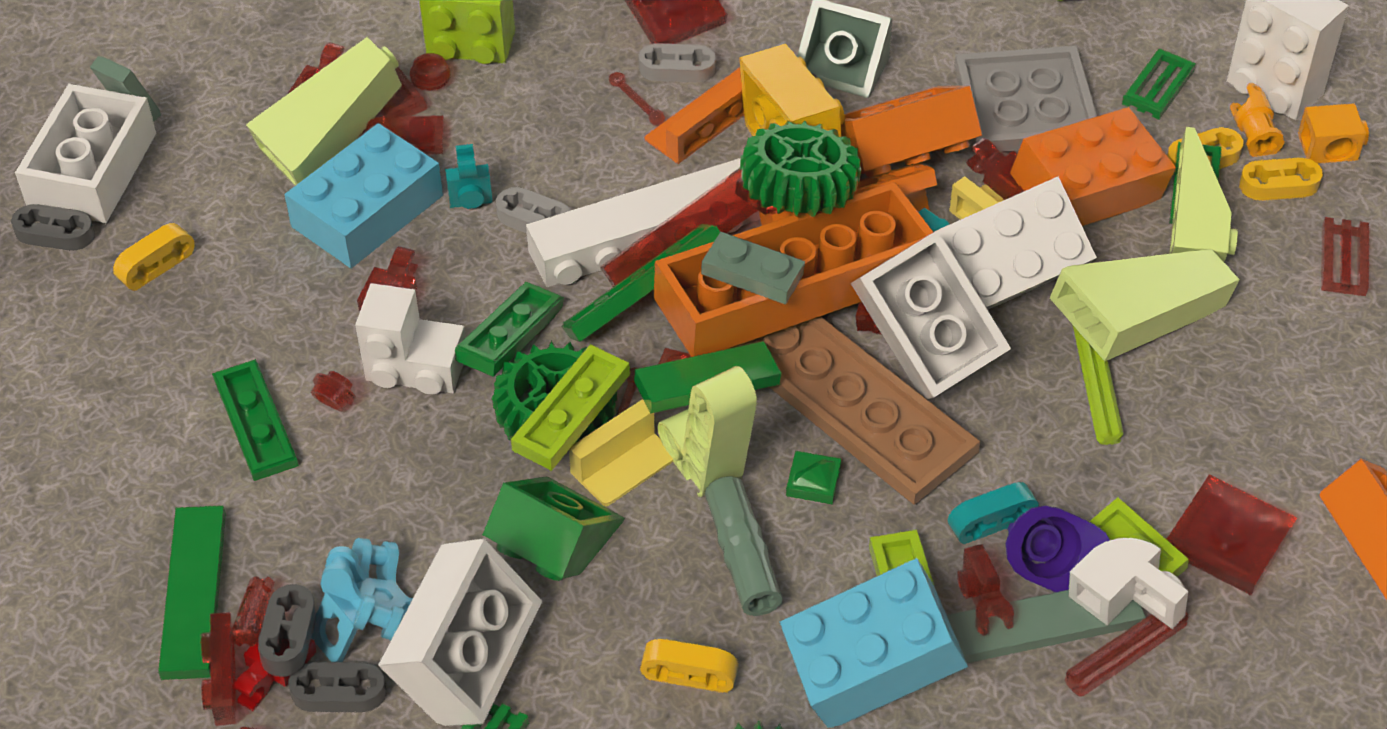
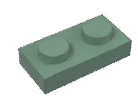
[701,232,805,304]

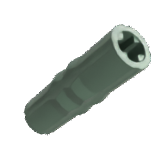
[704,476,783,616]

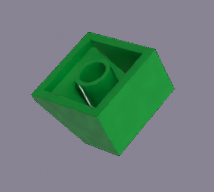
[482,476,625,581]

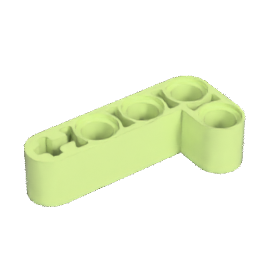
[657,366,757,497]

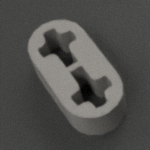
[639,43,716,82]
[496,187,571,233]

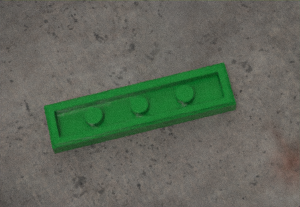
[561,224,720,342]
[158,505,226,680]

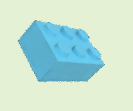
[284,123,443,268]
[780,558,968,728]

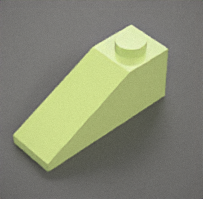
[1169,127,1238,262]

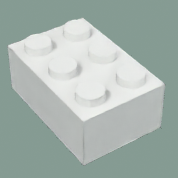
[1227,0,1349,121]
[15,84,156,223]
[936,176,1097,310]
[851,230,1011,399]
[378,539,542,726]

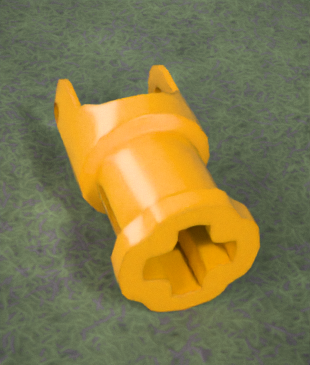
[1230,83,1285,157]

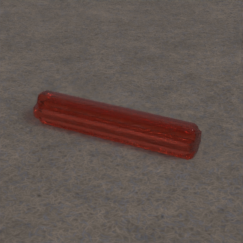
[1065,610,1189,696]

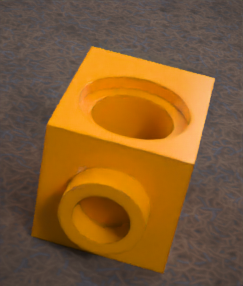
[1298,103,1369,163]

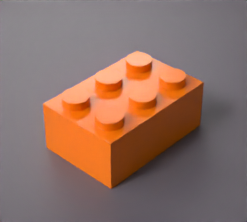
[841,86,982,177]
[1010,107,1176,226]

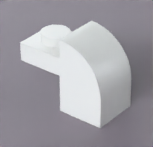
[1069,538,1188,629]

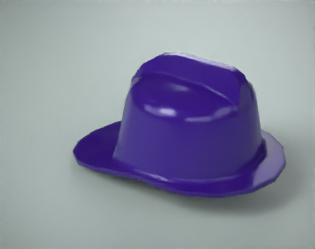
[1005,505,1110,593]

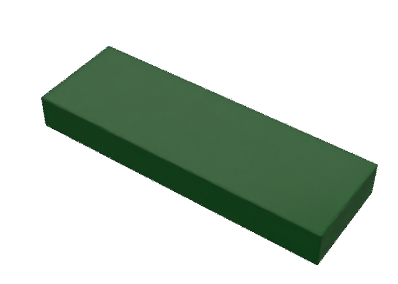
[455,282,564,377]
[634,341,782,414]
[212,359,299,481]

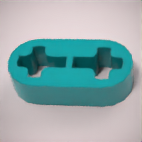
[947,482,1039,544]

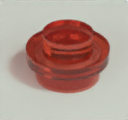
[410,53,451,91]
[311,371,356,412]

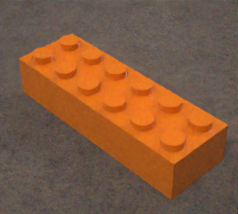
[654,182,933,357]

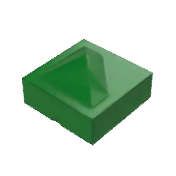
[786,451,842,505]

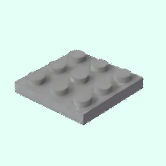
[954,46,1097,154]

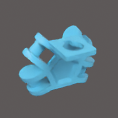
[311,538,413,662]

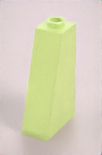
[246,37,402,186]
[1050,249,1240,361]

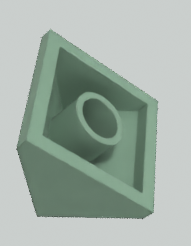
[797,0,893,98]

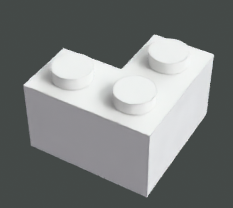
[355,283,465,395]

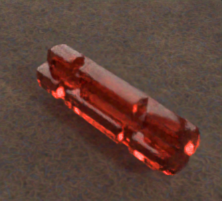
[232,576,275,647]

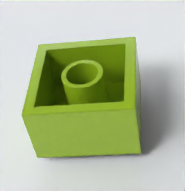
[419,0,515,64]

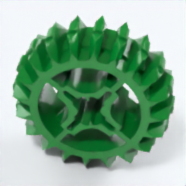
[740,120,861,217]
[492,340,618,445]

